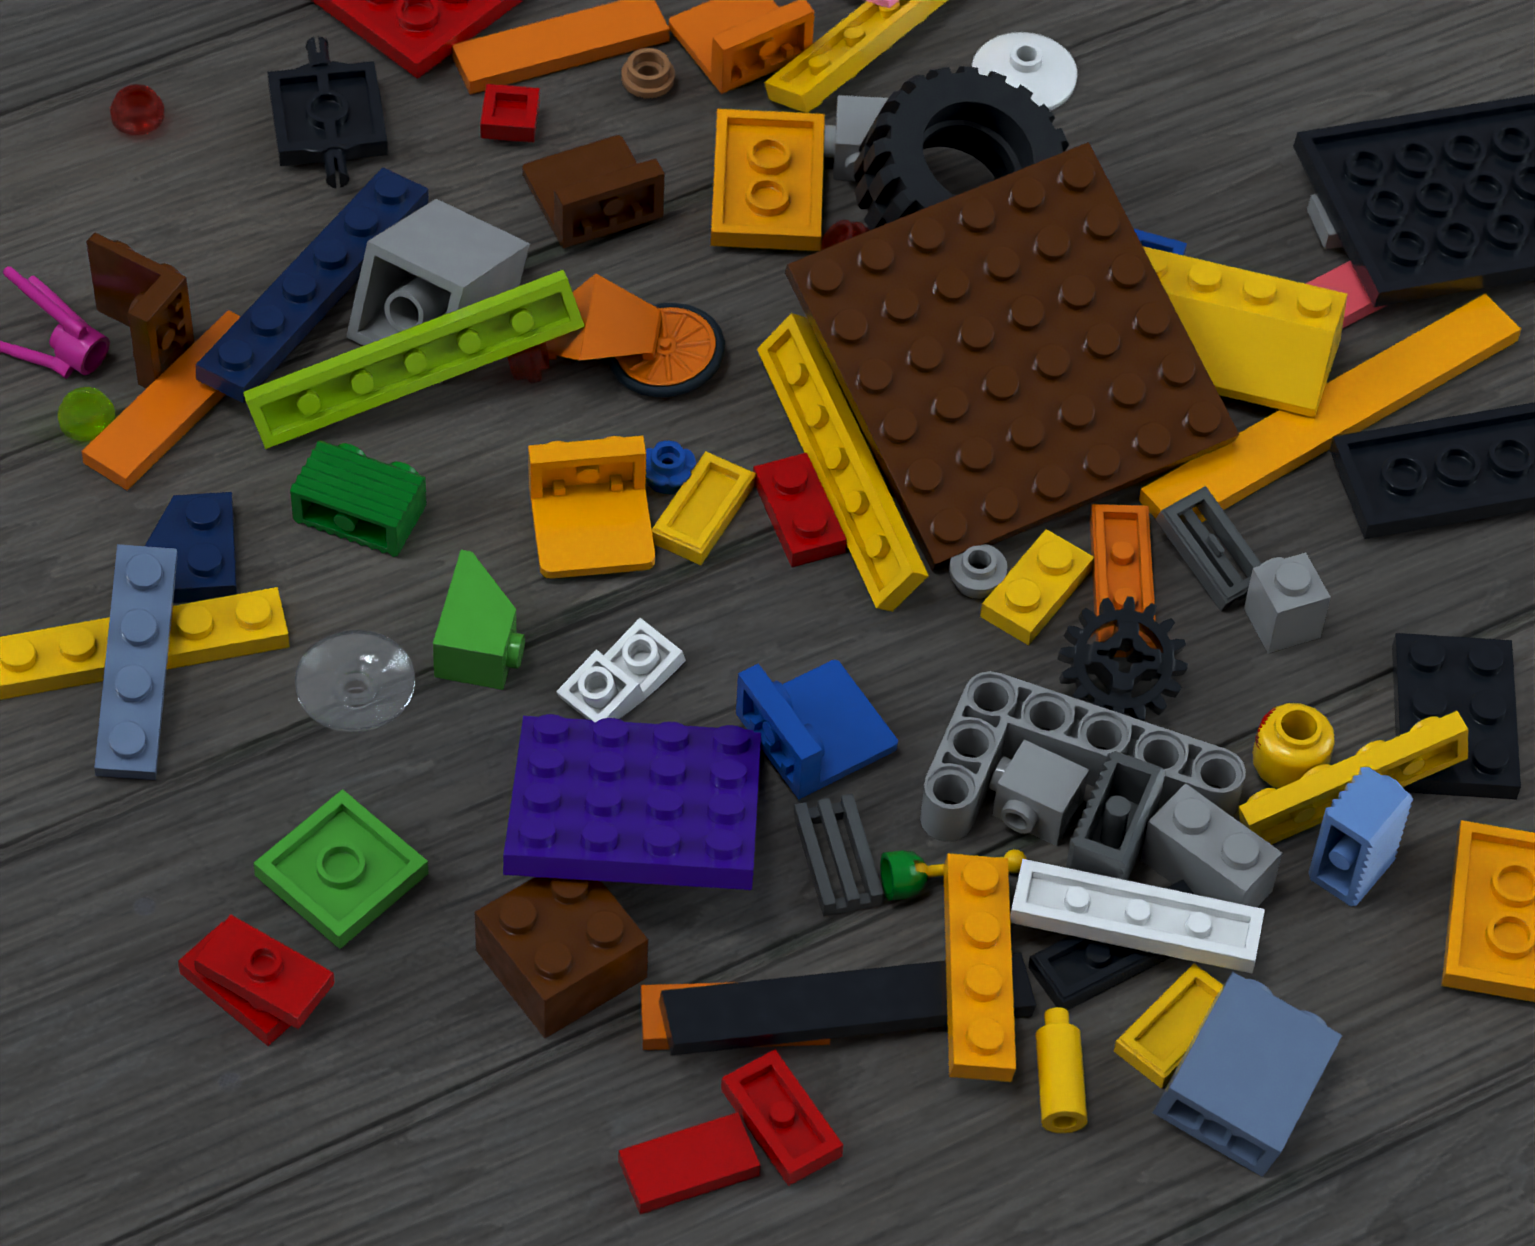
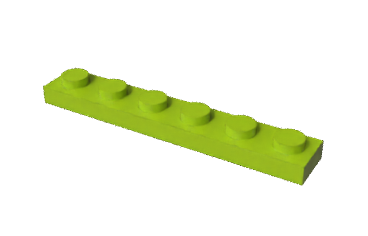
[243,270,585,449]

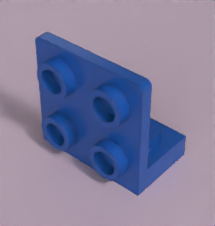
[736,660,898,800]

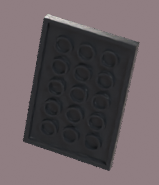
[1293,94,1535,307]

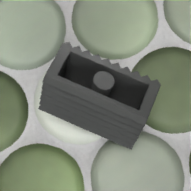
[1066,751,1166,880]

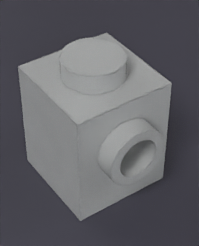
[823,95,888,182]
[1244,552,1331,653]
[989,739,1089,846]

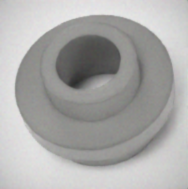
[949,544,1008,599]

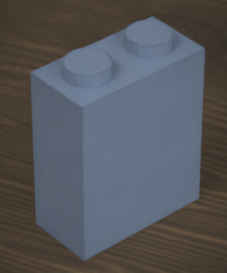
[1152,972,1342,1177]

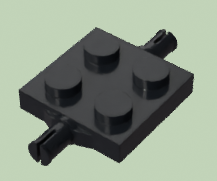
[267,36,388,188]

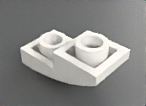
[556,618,686,722]

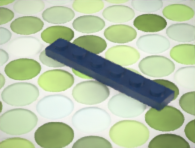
[196,167,429,403]

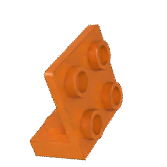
[669,0,815,94]

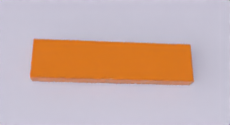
[452,0,669,95]
[82,310,240,491]

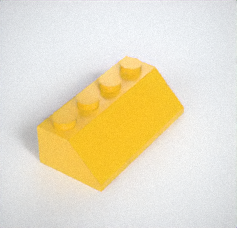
[1143,246,1348,418]

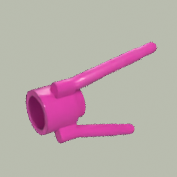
[0,266,110,378]

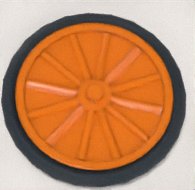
[608,302,725,398]

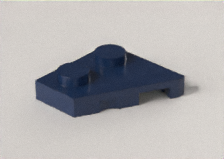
[145,492,237,603]

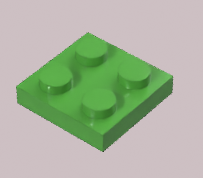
[253,789,428,949]

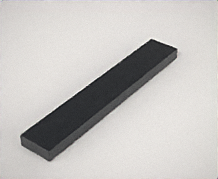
[659,952,1036,1056]

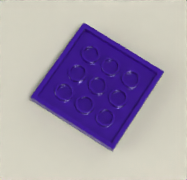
[503,714,761,890]

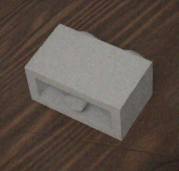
[1140,783,1282,907]

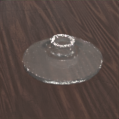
[295,630,415,732]

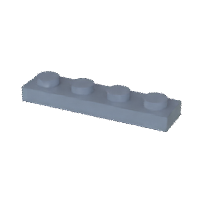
[94,544,178,780]

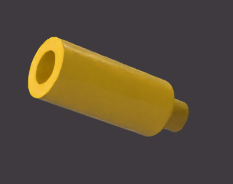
[1035,1007,1087,1133]

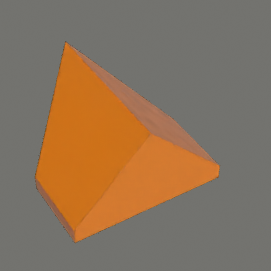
[543,273,662,361]

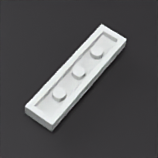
[1010,859,1265,973]

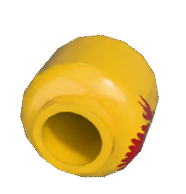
[1252,703,1335,789]

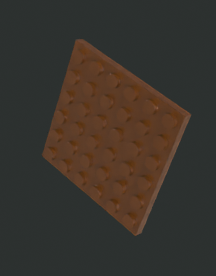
[785,142,1239,571]

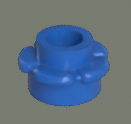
[646,441,696,494]

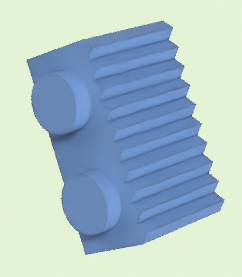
[1308,767,1414,906]

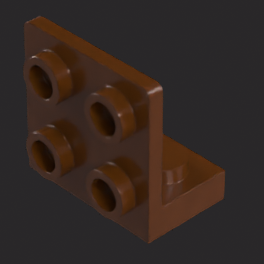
[522,135,665,249]
[86,233,194,389]

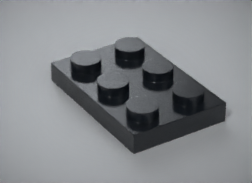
[1392,633,1521,800]

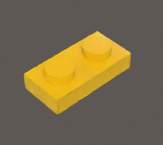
[980,529,1094,646]

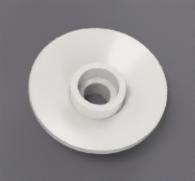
[972,32,1077,111]

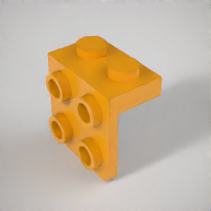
[528,436,655,579]

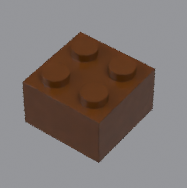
[474,877,648,1038]

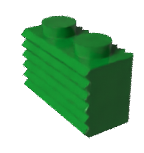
[290,440,427,557]

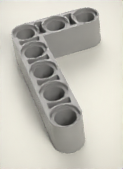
[920,671,1246,842]

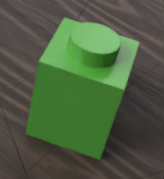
[433,550,525,690]

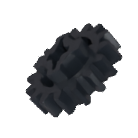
[1057,596,1188,721]

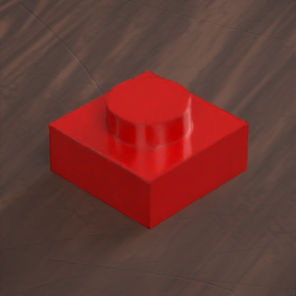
[480,84,540,143]

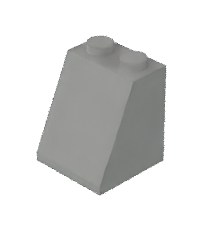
[346,199,530,383]

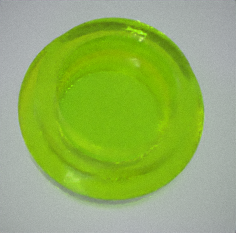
[58,387,116,441]

